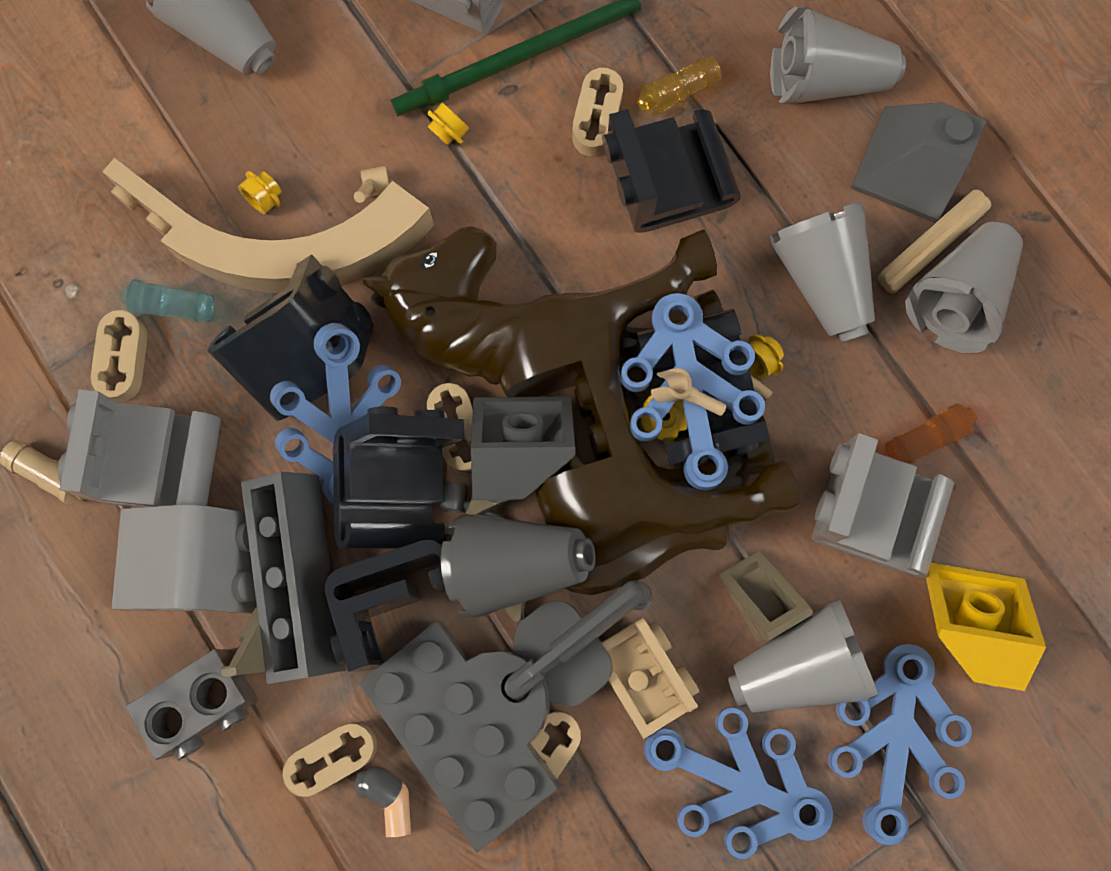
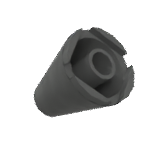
[441,514,595,617]

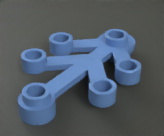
[621,293,765,490]
[270,323,401,503]
[828,644,972,845]
[643,707,833,859]

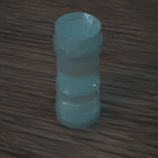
[121,279,215,323]

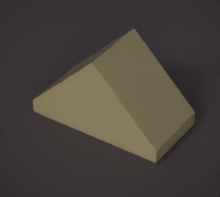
[718,550,813,642]

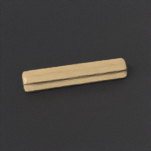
[877,189,992,294]

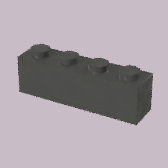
[241,472,346,684]

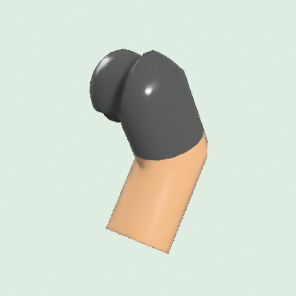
[355,767,412,837]

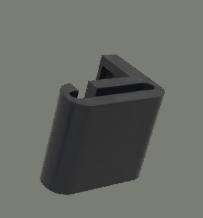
[602,109,741,233]
[208,254,374,421]
[637,308,770,466]
[333,406,465,549]
[325,540,446,672]

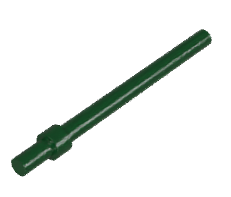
[390,0,641,117]

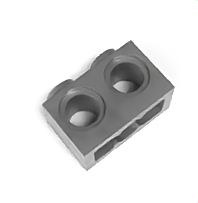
[125,649,258,761]

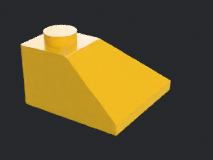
[926,563,1046,691]

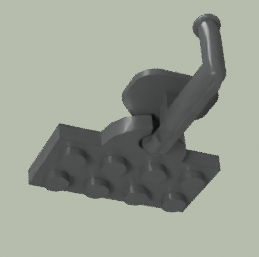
[359,580,653,852]

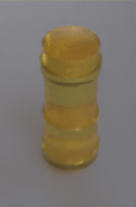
[637,55,722,116]

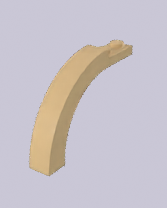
[102,158,434,293]

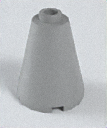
[146,0,276,75]
[770,6,906,104]
[769,202,875,342]
[905,222,1023,353]
[728,600,879,713]

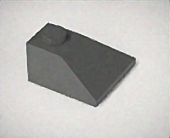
[850,102,987,223]
[471,397,575,503]

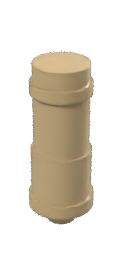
[0,440,84,505]

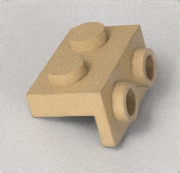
[602,618,699,739]

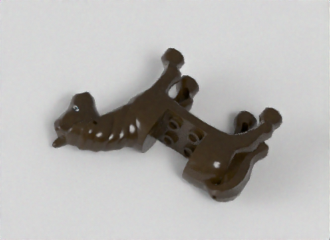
[363,226,801,595]

